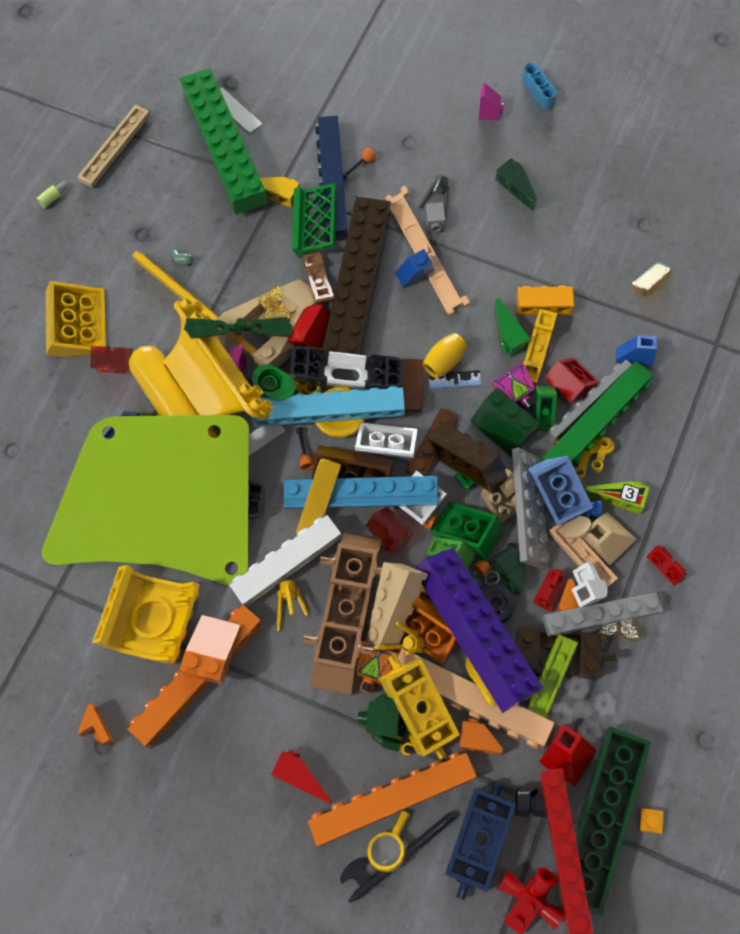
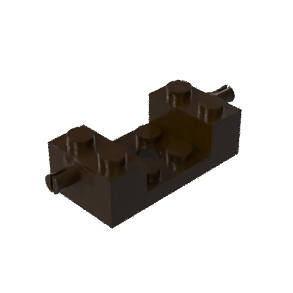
[515,626,616,680]

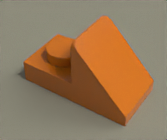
[78,703,114,746]

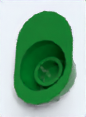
[252,364,296,401]

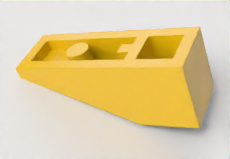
[260,177,300,208]

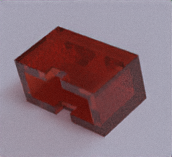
[90,346,133,374]
[365,507,413,554]

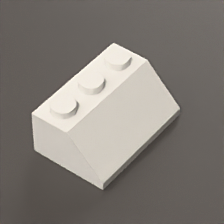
[355,423,417,459]

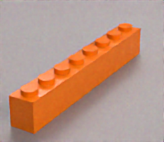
[127,605,263,749]
[307,751,477,847]

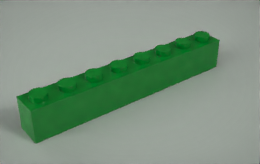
[541,361,653,465]

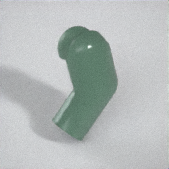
[169,247,194,265]

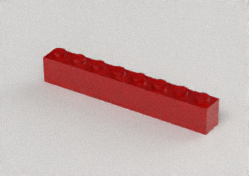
[539,768,593,934]

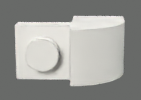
[572,562,608,607]

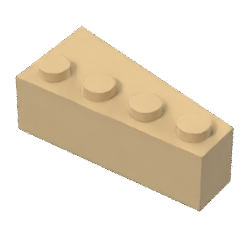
[366,562,428,646]

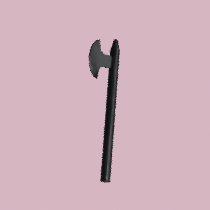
[340,812,455,903]

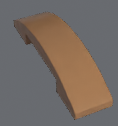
[303,252,334,302]

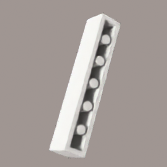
[229,515,342,607]

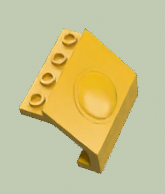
[92,565,200,665]

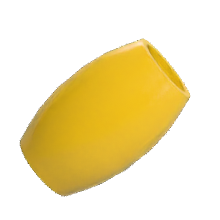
[422,333,468,378]

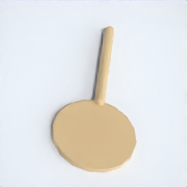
[563,514,591,539]

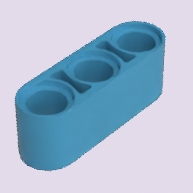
[522,63,556,110]

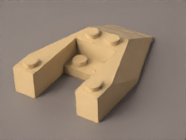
[216,279,326,368]

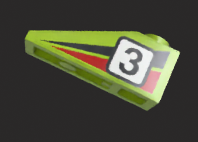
[585,481,650,515]

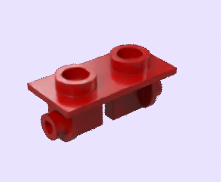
[646,544,687,586]
[532,569,568,612]

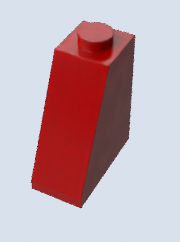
[288,304,330,348]

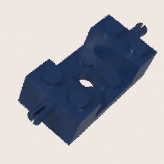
[444,781,516,900]

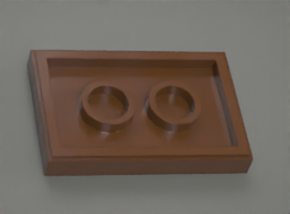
[400,359,423,412]

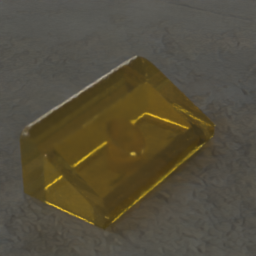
[631,264,672,297]

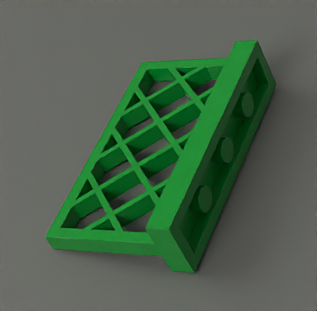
[292,183,337,258]

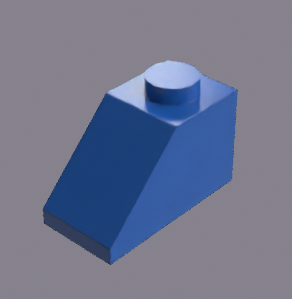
[395,249,435,288]

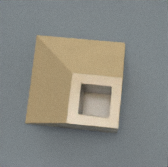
[481,469,517,523]
[581,512,637,566]

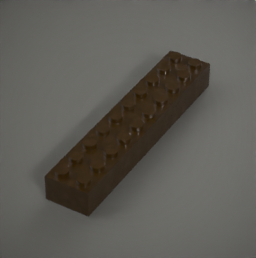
[323,196,391,355]

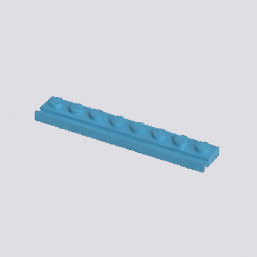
[283,476,438,509]

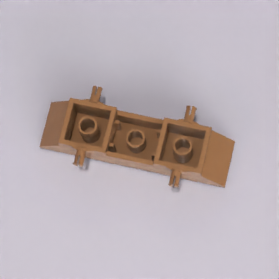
[302,533,382,696]

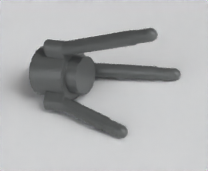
[418,175,450,218]

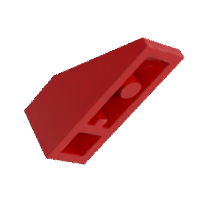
[271,750,331,805]

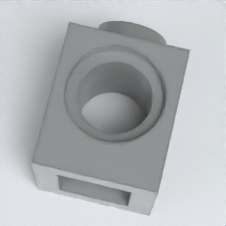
[425,202,445,232]

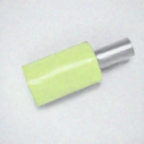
[36,181,68,208]

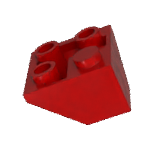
[538,724,597,787]

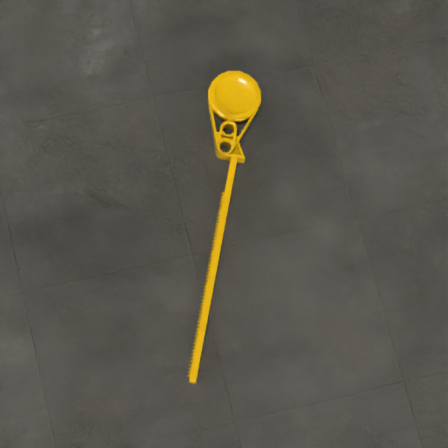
[132,251,366,438]

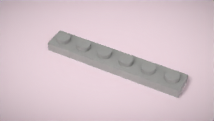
[548,360,632,445]
[542,592,663,637]

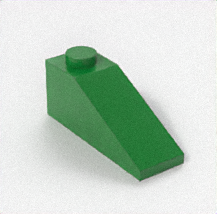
[494,298,530,357]

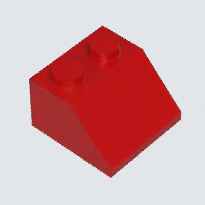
[545,357,600,403]

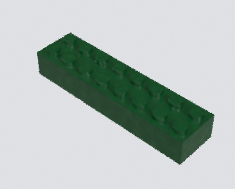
[555,726,651,916]

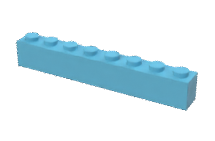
[251,386,405,427]

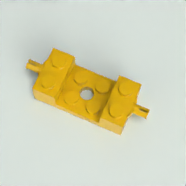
[379,653,460,759]

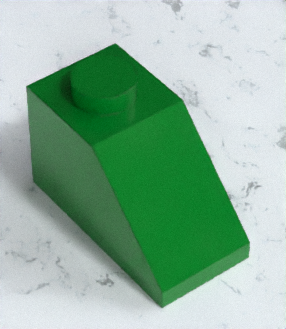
[534,386,557,430]

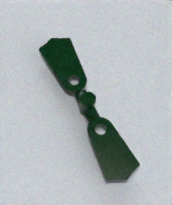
[184,317,293,339]

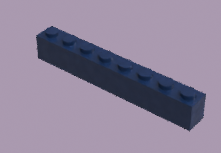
[315,115,348,242]

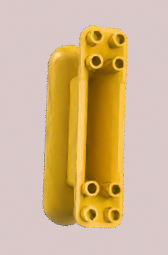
[129,298,273,438]

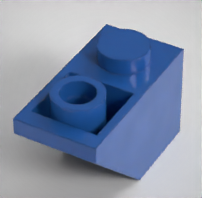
[616,335,657,366]

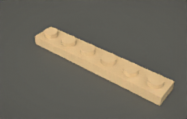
[77,105,150,188]

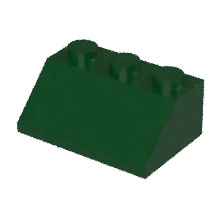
[470,388,540,457]

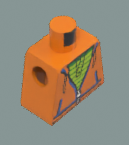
[356,641,399,694]

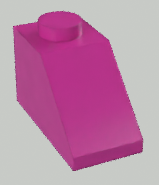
[478,83,504,121]

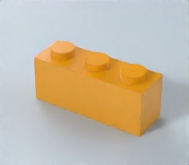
[516,286,574,315]

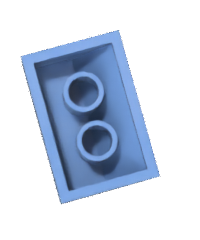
[529,456,593,526]

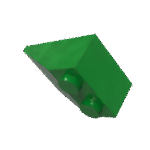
[430,501,504,560]

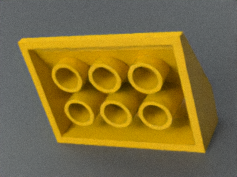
[46,281,106,357]

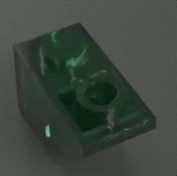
[493,546,526,596]

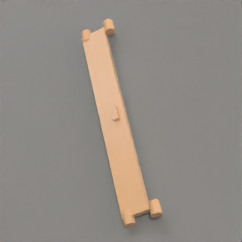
[385,186,471,316]

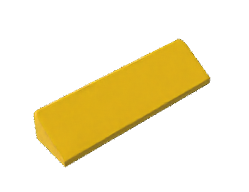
[296,458,341,533]

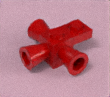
[497,867,564,934]

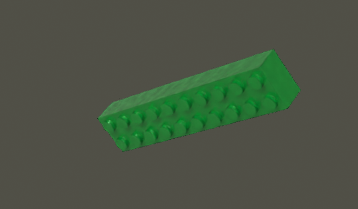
[179,68,268,215]

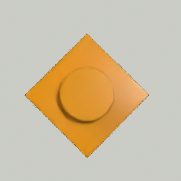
[639,808,663,834]

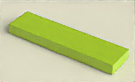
[526,634,578,718]

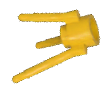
[277,580,309,632]
[374,622,424,655]

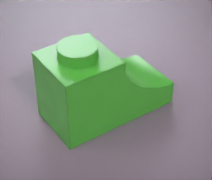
[426,537,475,570]

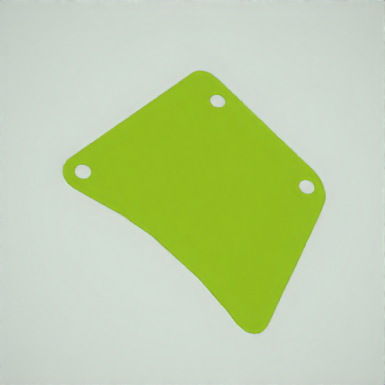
[42,415,249,585]

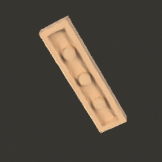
[548,521,618,588]

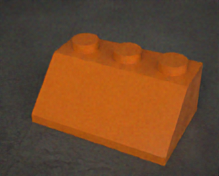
[402,593,458,665]

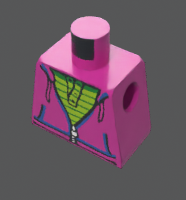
[492,362,535,410]

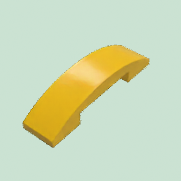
[524,309,557,384]

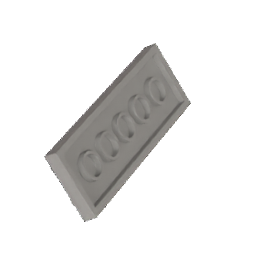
[512,447,549,570]

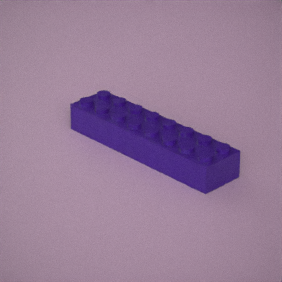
[415,548,544,713]

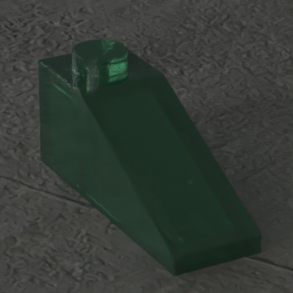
[495,158,537,211]

